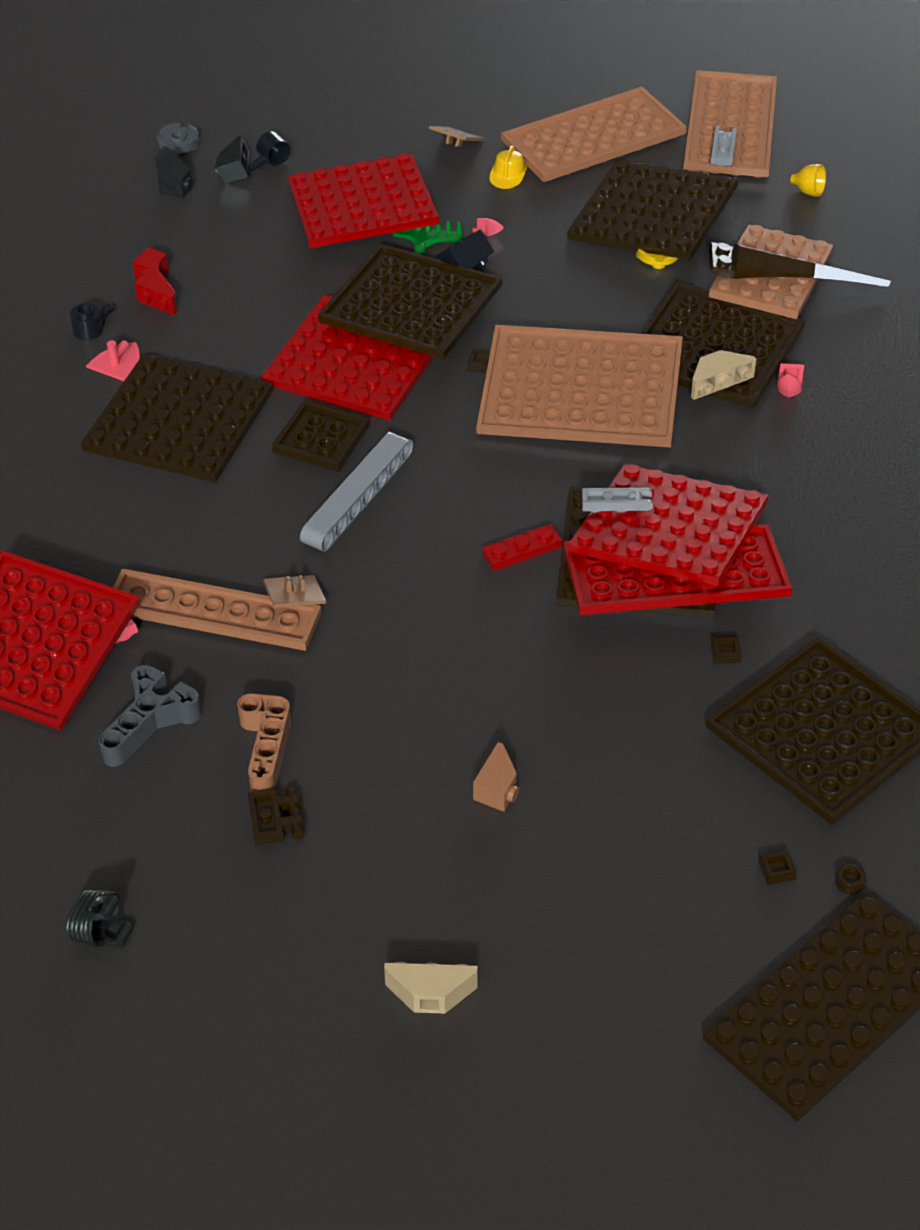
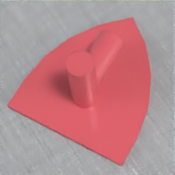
[86,340,140,381]

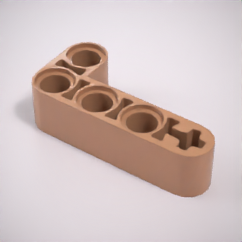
[237,694,291,792]

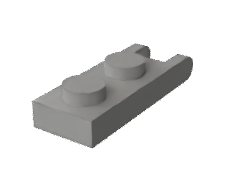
[711,126,737,166]
[582,488,653,513]

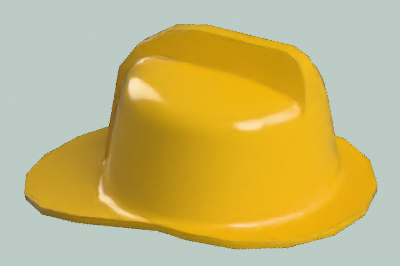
[489,146,527,189]

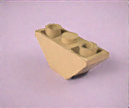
[691,350,756,400]
[384,961,478,1014]

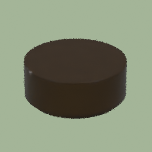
[835,864,866,894]

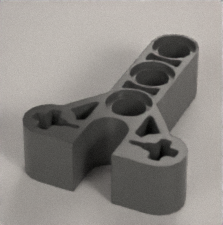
[99,665,201,767]

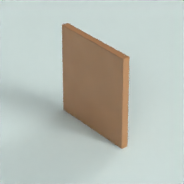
[429,126,484,147]
[263,575,326,608]

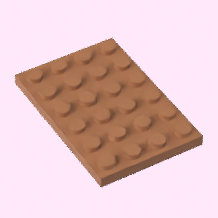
[709,224,834,319]

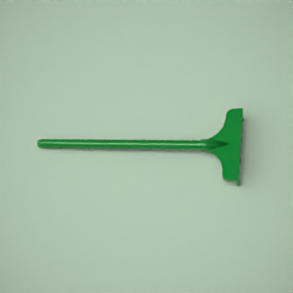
[392,220,464,255]

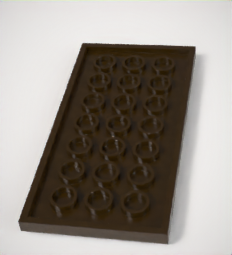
[702,892,920,1122]

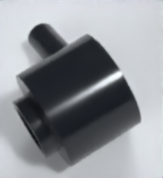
[249,131,291,172]
[70,303,114,340]

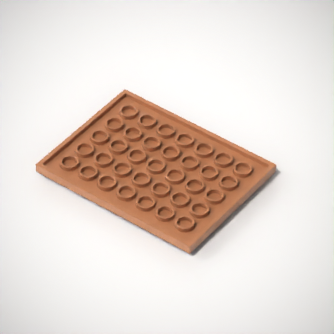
[476,325,683,448]

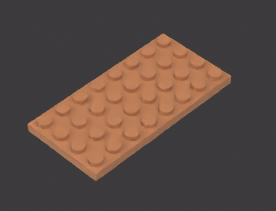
[683,70,777,178]
[501,86,687,182]

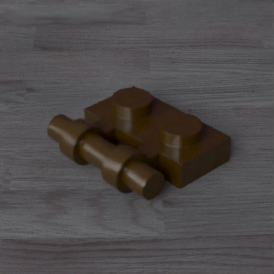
[248,788,305,845]

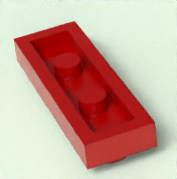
[482,524,562,571]

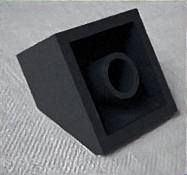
[434,229,494,269]

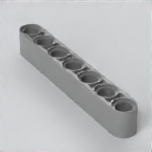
[300,432,413,552]

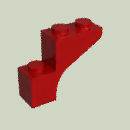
[132,247,178,315]

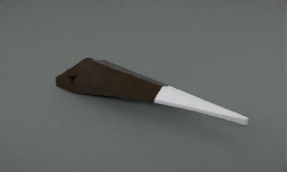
[709,242,891,287]

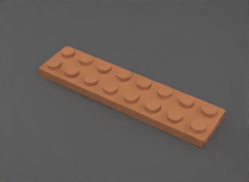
[113,569,322,651]

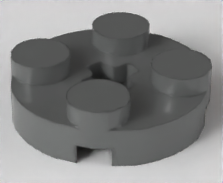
[157,123,199,156]

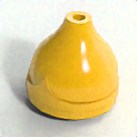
[790,164,826,197]

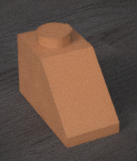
[473,742,519,812]

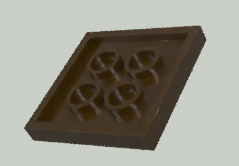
[272,400,370,472]

